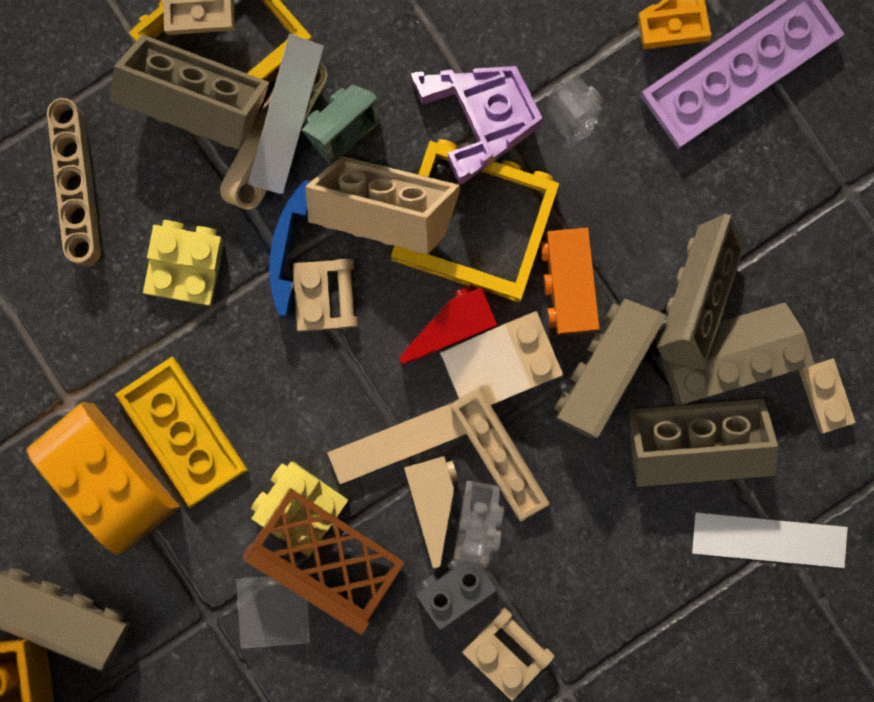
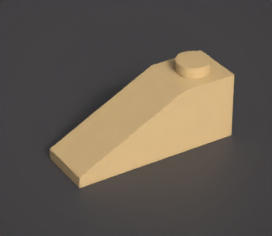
[404,456,458,568]

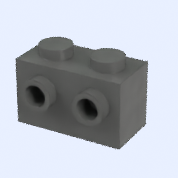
[416,553,497,630]

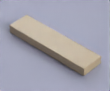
[450,387,550,522]
[327,403,466,484]

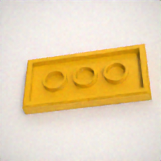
[115,357,248,508]

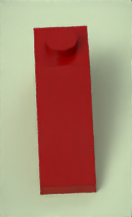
[399,285,497,366]

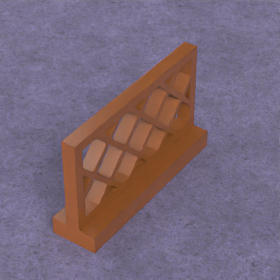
[242,487,405,635]

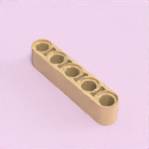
[220,62,327,210]
[47,98,101,267]

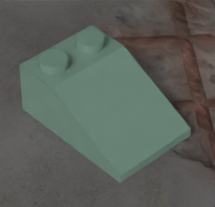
[302,84,381,165]

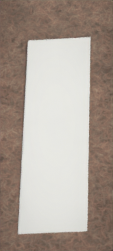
[248,33,324,194]
[692,513,848,568]

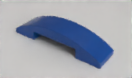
[269,180,311,319]

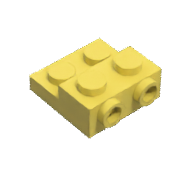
[143,220,224,306]
[251,461,349,557]

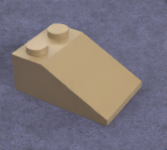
[440,311,563,405]

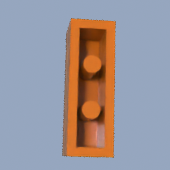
[540,227,599,336]

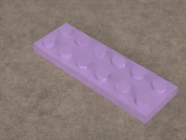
[640,0,845,149]

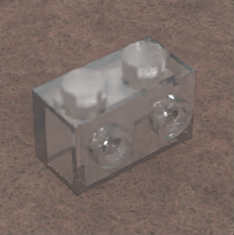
[545,74,603,142]
[454,480,504,565]

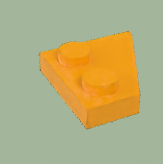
[638,0,711,49]

